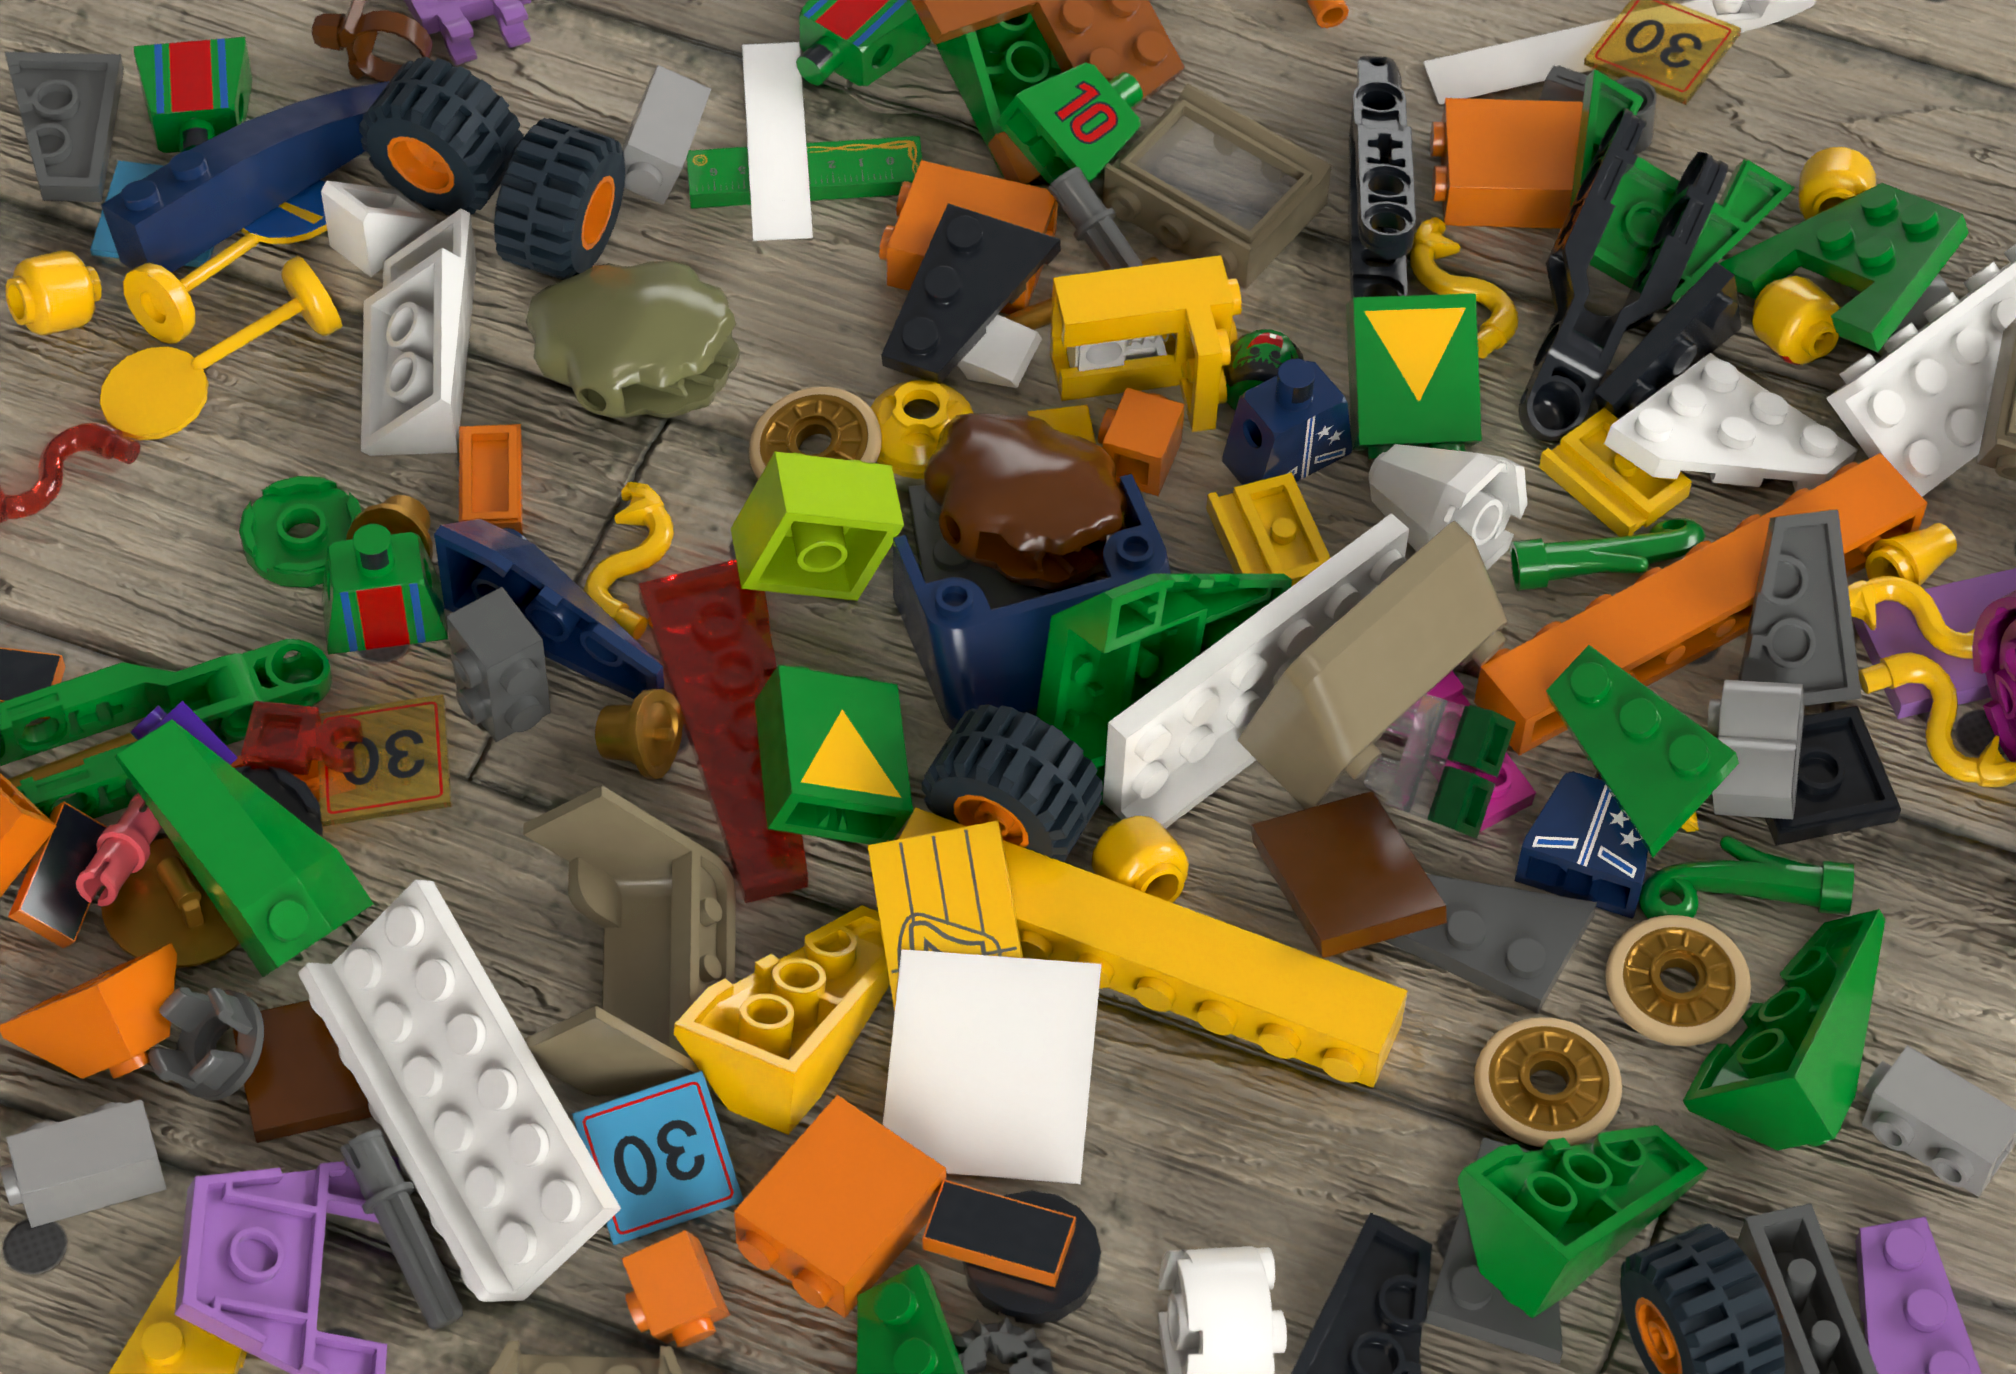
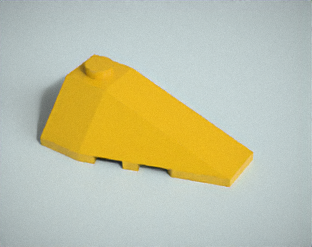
[674,906,890,1135]

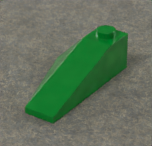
[936,12,1061,177]
[114,720,374,977]
[1683,909,1886,1150]
[1457,1125,1708,1319]

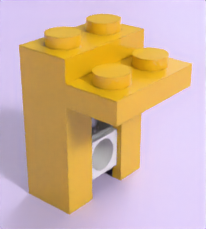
[1050,255,1242,432]

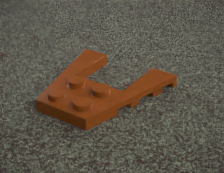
[911,0,1185,185]

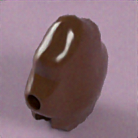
[924,413,1127,591]

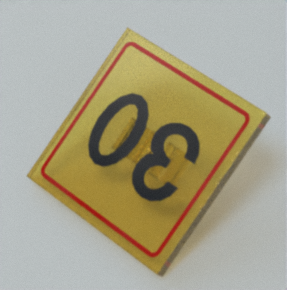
[1584,0,1741,105]
[316,694,452,827]

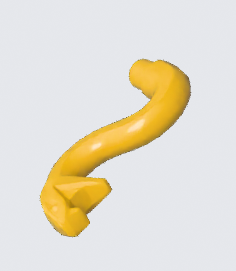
[1410,217,1518,359]
[583,482,674,640]
[1848,576,1975,659]
[1858,652,2016,787]

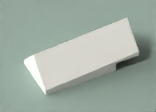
[361,209,477,456]

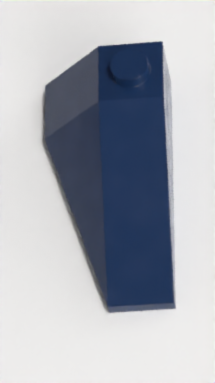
[434,519,665,699]

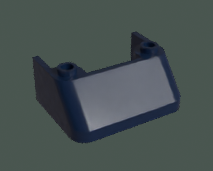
[893,474,1171,731]

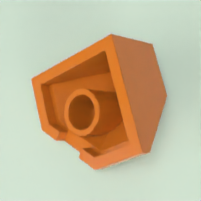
[0,942,177,1079]

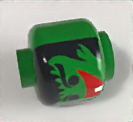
[1224,329,1304,411]

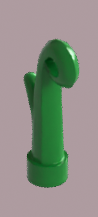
[1510,518,1706,591]
[1639,836,1854,919]

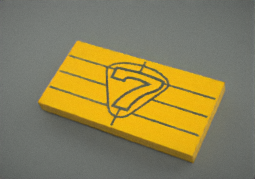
[867,820,1023,1011]

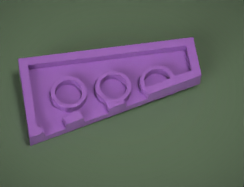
[1855,1216,1982,1374]

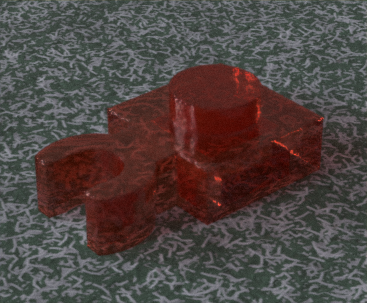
[241,701,364,776]

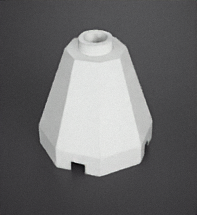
[1369,444,1528,570]

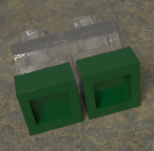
[1364,694,1516,839]

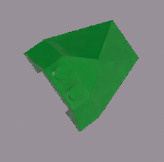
[1036,574,1292,806]

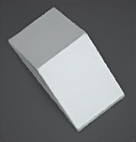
[321,181,437,277]

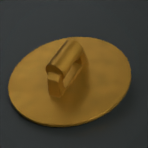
[101,837,240,968]

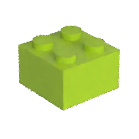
[730,451,904,601]

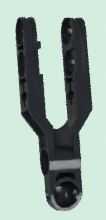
[1348,56,1416,299]
[1518,107,1729,442]

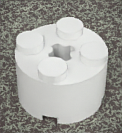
[1159,1246,1287,1374]

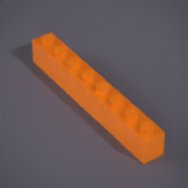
[1474,452,1927,756]

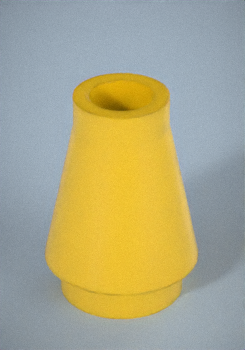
[1866,523,1957,586]

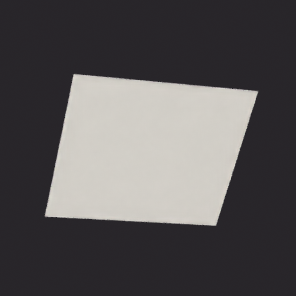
[883,949,1101,1184]

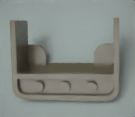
[1237,521,1508,809]
[523,785,736,1096]

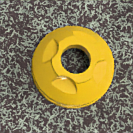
[870,380,973,479]

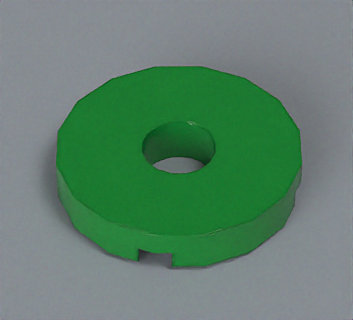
[239,476,362,588]

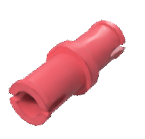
[76,793,162,906]

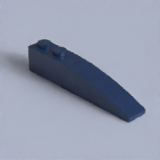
[101,81,390,273]

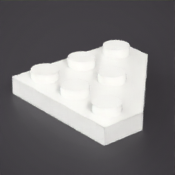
[1604,353,1858,491]

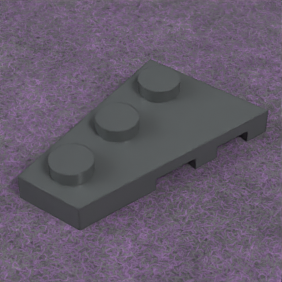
[5,52,124,202]

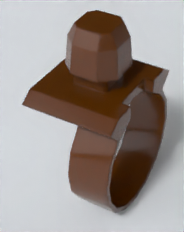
[312,0,433,83]

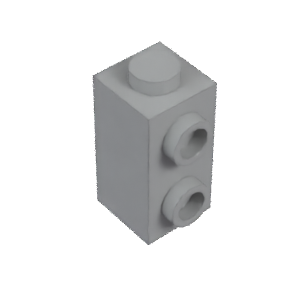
[622,65,711,205]
[1862,1045,2016,1197]
[0,1099,167,1228]

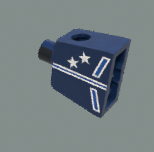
[1222,359,1353,485]
[1514,771,1648,919]

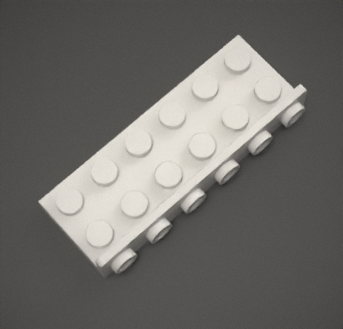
[1826,244,2016,497]
[1103,513,1409,829]
[298,880,621,1302]

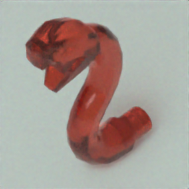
[0,423,140,523]

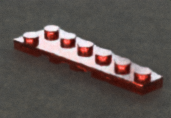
[638,559,808,904]

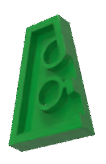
[1546,645,1739,857]
[857,1264,965,1374]

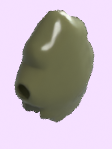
[526,261,740,418]

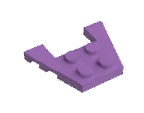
[175,1156,401,1374]

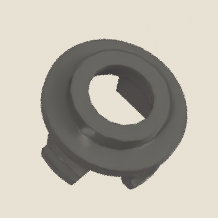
[149,987,264,1101]

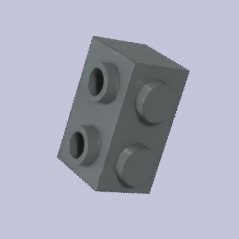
[446,587,551,742]

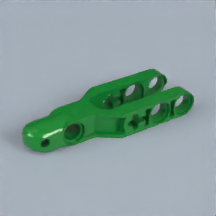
[0,639,332,819]

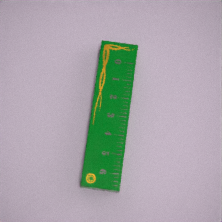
[686,136,923,209]

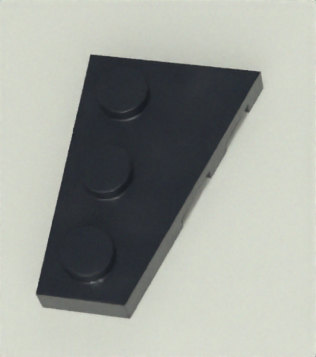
[881,203,1061,384]
[1594,262,1742,419]
[1290,1212,1432,1374]

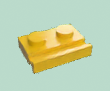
[1539,407,1692,537]
[1206,473,1331,587]

